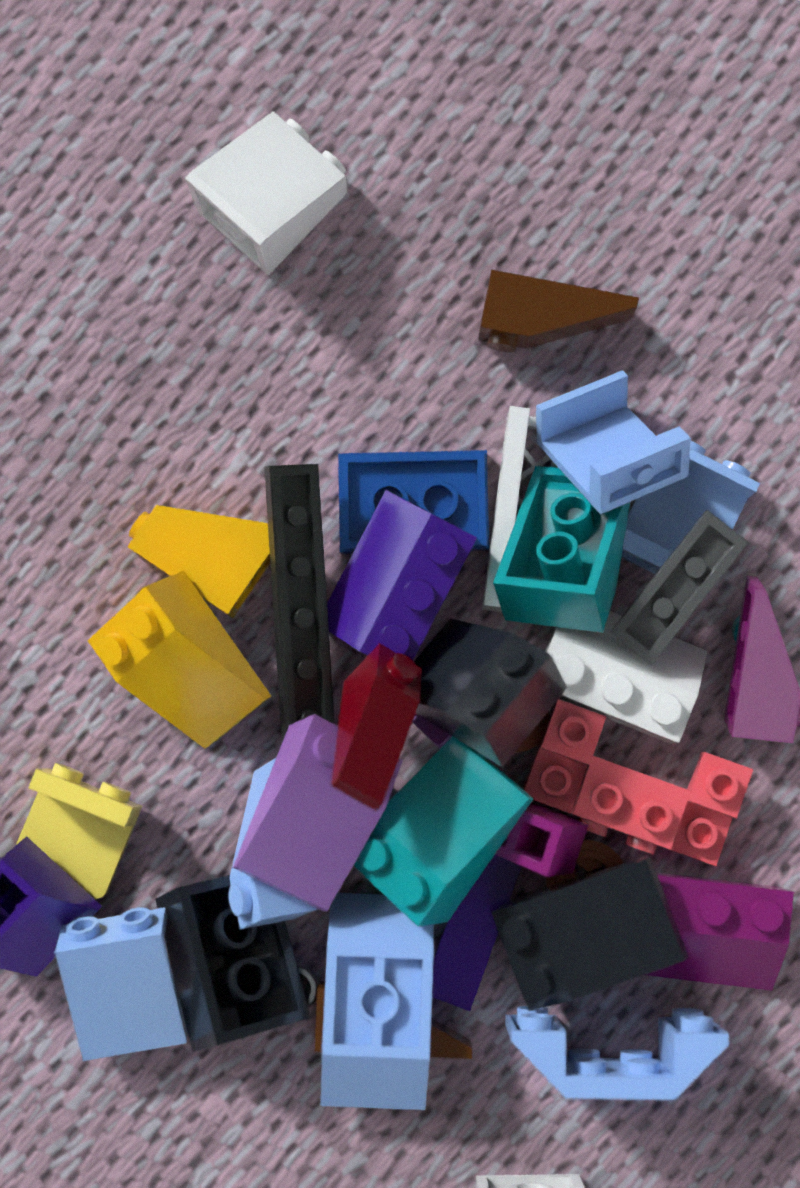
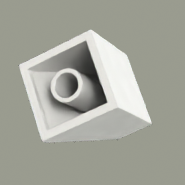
[185,111,347,276]

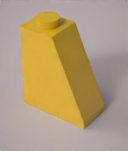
[127,505,270,618]

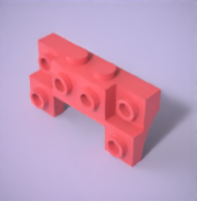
[523,699,753,866]

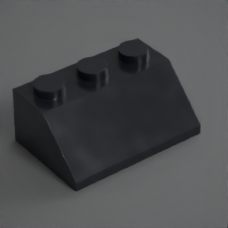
[155,875,311,1052]

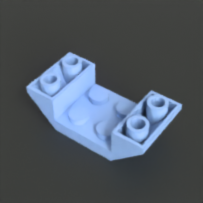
[321,893,433,1110]
[505,1006,729,1100]

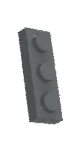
[609,510,749,665]

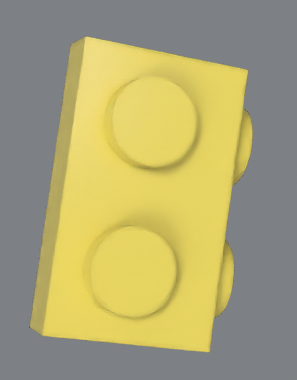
[16,763,143,899]

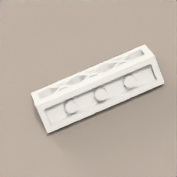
[482,406,558,612]

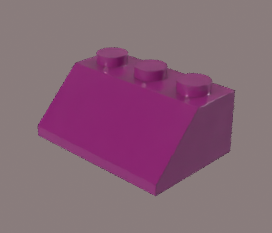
[645,872,794,991]

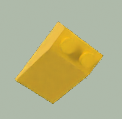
[88,571,271,749]

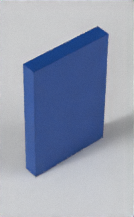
[338,450,490,554]

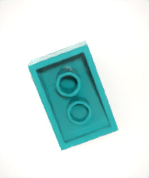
[493,466,630,633]
[353,736,533,927]

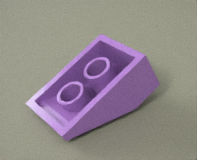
[232,714,403,911]

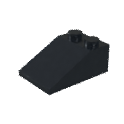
[414,618,567,767]
[491,856,689,1011]

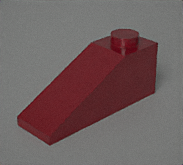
[331,643,422,811]

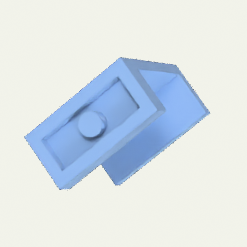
[536,370,691,514]
[621,441,760,574]
[55,908,188,1061]

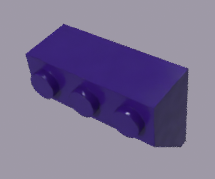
[327,490,477,661]

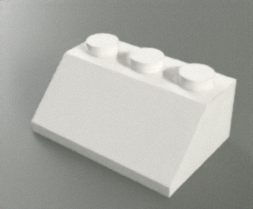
[545,611,707,744]

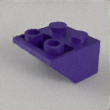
[0,836,102,977]

